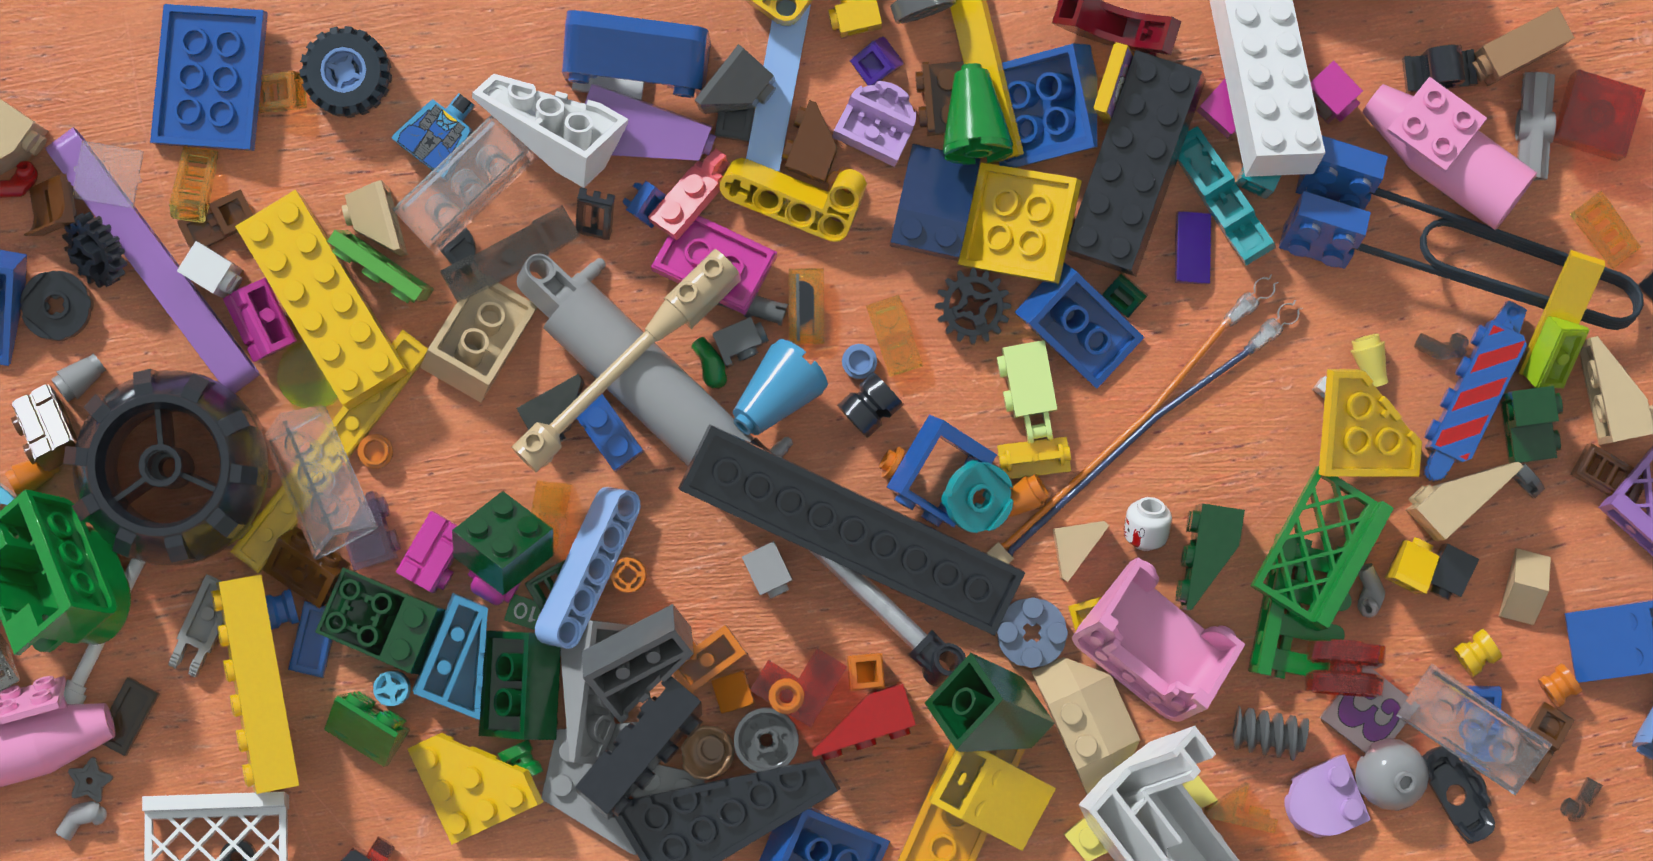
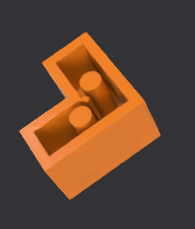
[673,625,747,693]

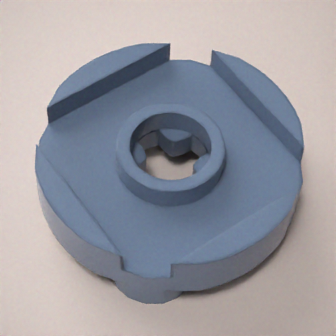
[997,597,1068,668]

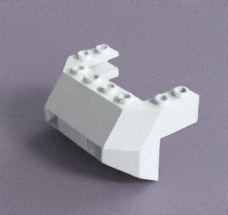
[1079,726,1240,861]

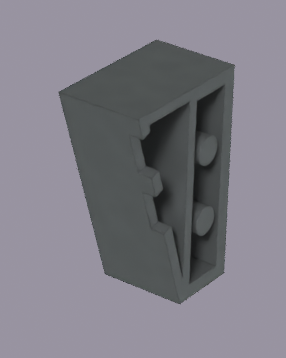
[582,604,694,724]

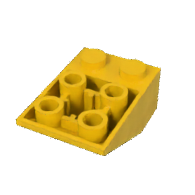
[929,750,1056,851]

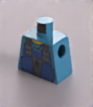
[391,93,475,182]

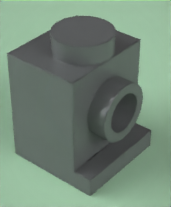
[712,317,769,368]

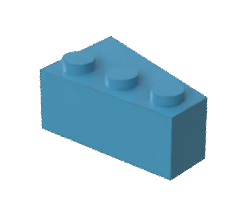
[412,593,488,720]

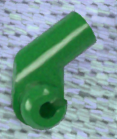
[691,337,727,389]

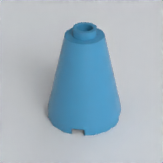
[733,339,828,435]

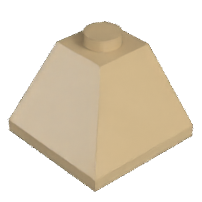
[342,180,408,257]

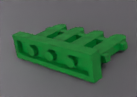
[1248,534,1352,686]

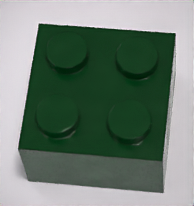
[452,491,554,596]

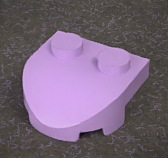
[832,81,916,167]
[1284,754,1371,838]

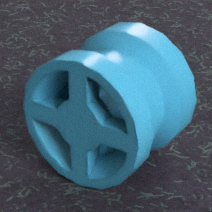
[373,671,411,706]

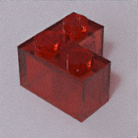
[750,648,848,727]

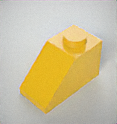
[1384,537,1439,594]

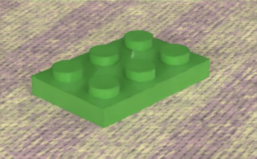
[327,230,434,303]

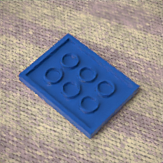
[150,4,268,151]

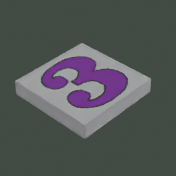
[1319,662,1419,754]

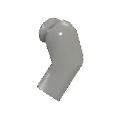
[1357,563,1385,618]

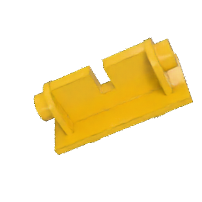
[997,437,1071,479]

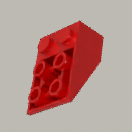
[812,683,916,761]

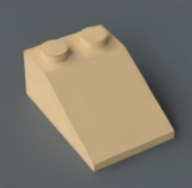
[0,99,48,175]
[420,271,537,403]
[1579,336,1653,445]
[1406,462,1523,541]

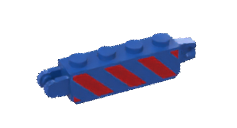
[1423,301,1527,482]

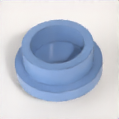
[842,344,877,379]

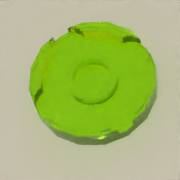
[277,341,338,410]

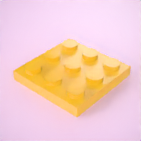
[958,162,1082,284]

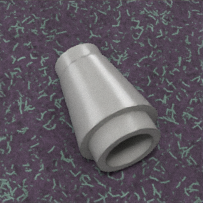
[51,353,106,402]

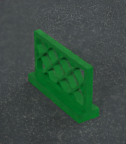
[1250,466,1394,632]

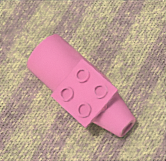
[1362,77,1537,230]
[0,676,115,787]

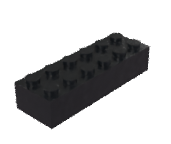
[1067,50,1206,277]

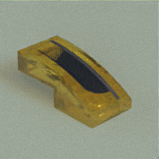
[789,268,824,344]

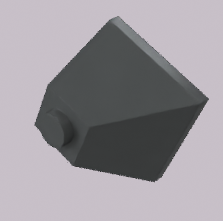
[695,44,776,114]

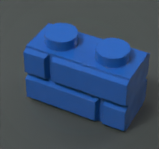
[576,394,645,472]

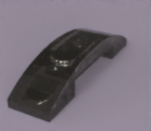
[440,205,580,303]

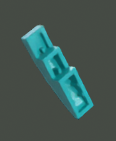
[1178,126,1276,266]

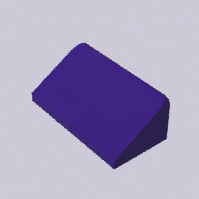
[1175,211,1211,284]

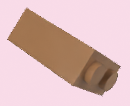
[1472,7,1575,87]

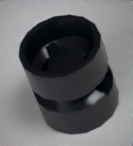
[837,372,904,438]

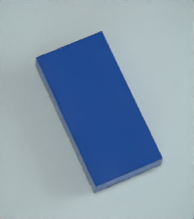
[288,601,333,678]

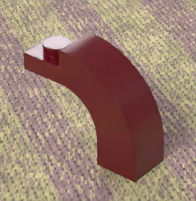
[1052,0,1182,56]

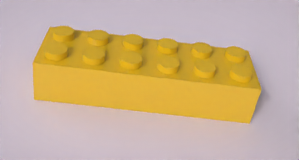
[235,190,409,410]
[211,575,299,794]

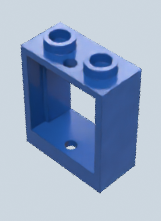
[887,415,997,527]

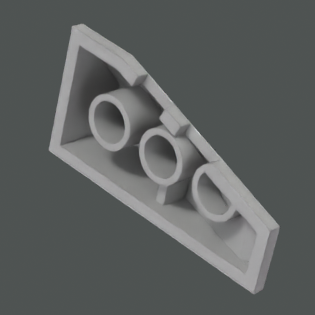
[560,620,631,764]

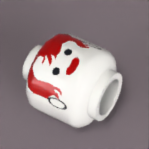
[1123,497,1172,551]

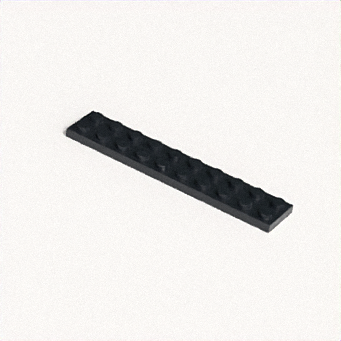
[678,424,1025,636]

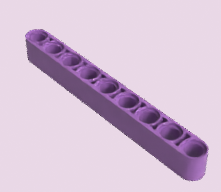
[45,127,260,393]

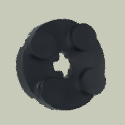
[20,271,94,341]

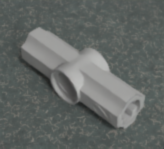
[1515,72,1556,181]

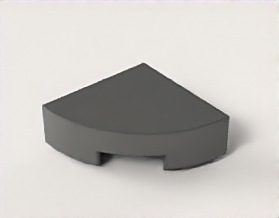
[1512,464,1545,498]

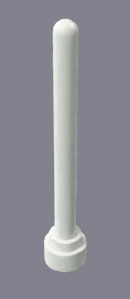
[63,558,145,704]

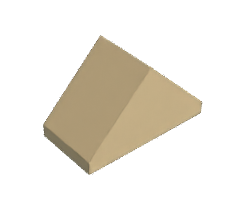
[1053,521,1110,582]
[1499,548,1551,625]

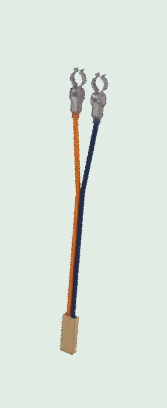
[987,274,1303,563]

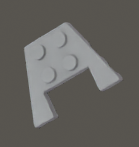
[541,722,637,855]

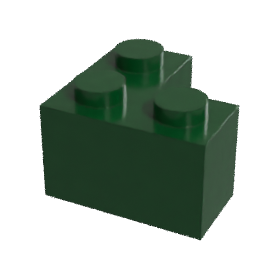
[1500,386,1563,463]

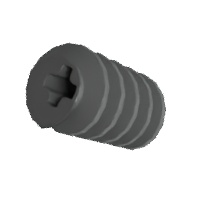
[1232,706,1309,761]

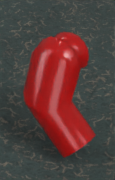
[0,161,38,198]

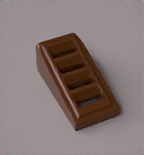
[1570,443,1644,504]

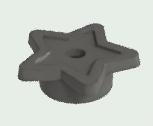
[68,757,114,803]

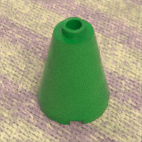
[943,63,1013,165]

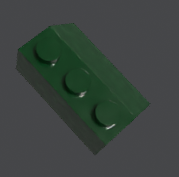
[478,630,561,740]

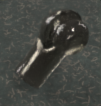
[1414,333,1469,361]
[1560,777,1603,822]

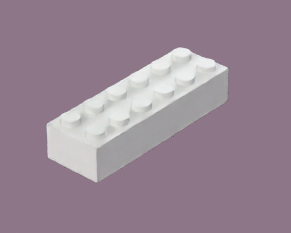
[1210,0,1325,177]

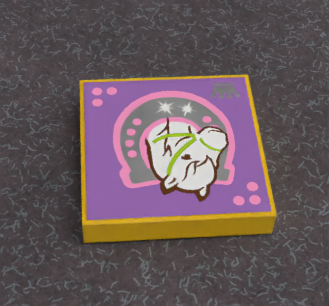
[1093,42,1134,124]

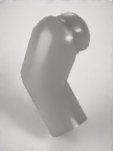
[55,801,107,841]

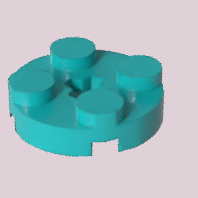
[941,460,1013,533]

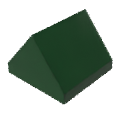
[1102,272,1148,318]

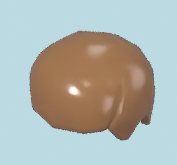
[681,725,735,780]

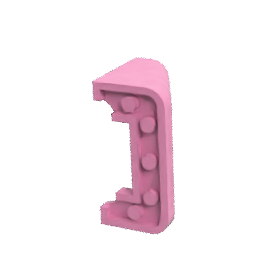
[1072,557,1245,722]

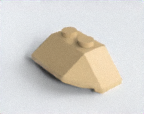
[1031,657,1140,795]

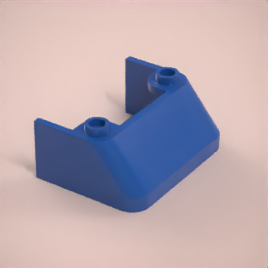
[562,10,711,98]

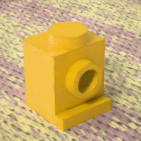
[828,0,882,38]

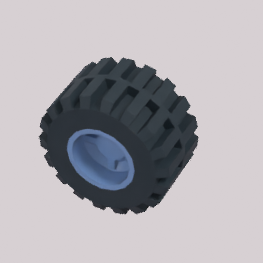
[300,26,392,118]

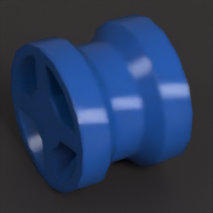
[265,589,299,630]

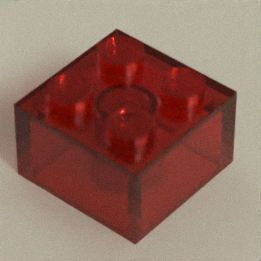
[1553,69,1646,162]

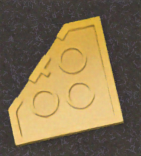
[1318,369,1422,477]
[407,733,543,845]

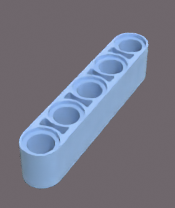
[535,487,641,649]

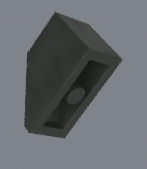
[516,374,584,442]

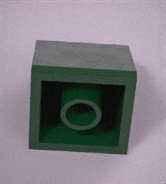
[925,653,1055,752]

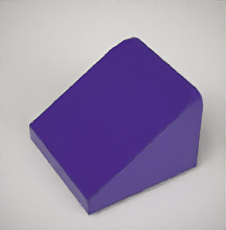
[850,36,904,86]

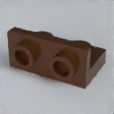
[915,61,964,136]
[263,527,351,609]

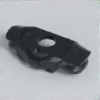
[1422,746,1495,844]

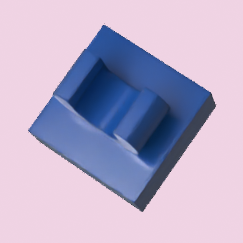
[623,181,666,228]

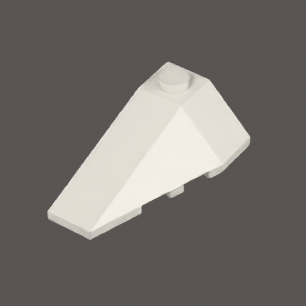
[472,74,628,188]

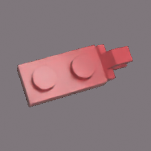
[648,148,730,240]

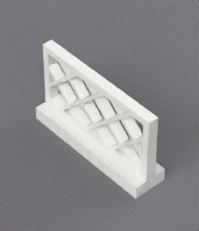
[142,792,289,861]

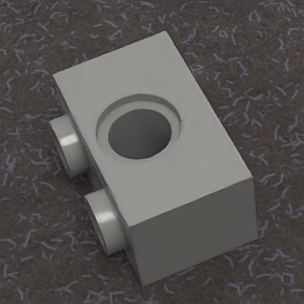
[742,541,793,599]

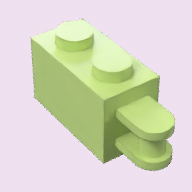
[997,340,1057,444]

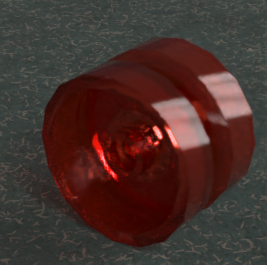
[1305,639,1386,697]

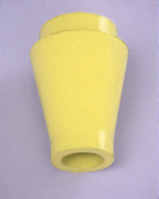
[1351,334,1389,387]

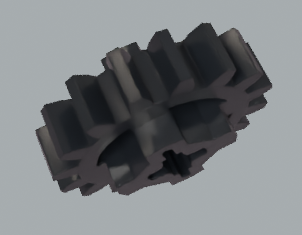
[62,212,127,288]
[935,268,1011,345]

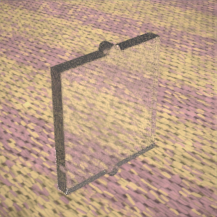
[73,141,144,209]

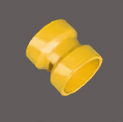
[1453,629,1502,677]

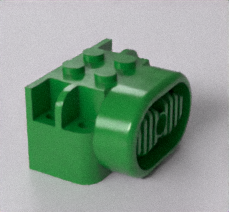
[0,489,131,656]

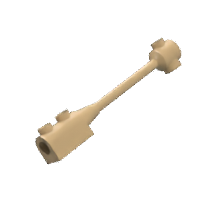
[511,249,741,473]

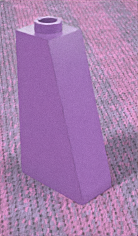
[585,83,716,161]

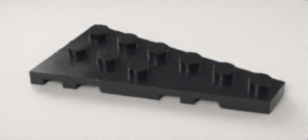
[614,758,841,861]

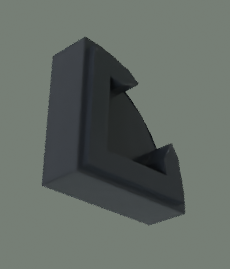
[440,228,476,277]

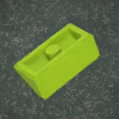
[1523,316,1590,388]

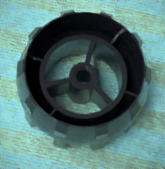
[63,369,273,565]

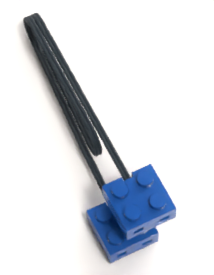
[1279,135,1644,330]

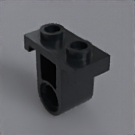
[1402,45,1478,93]

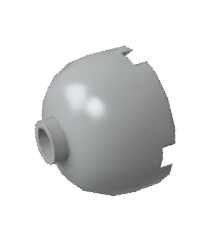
[1355,738,1429,811]

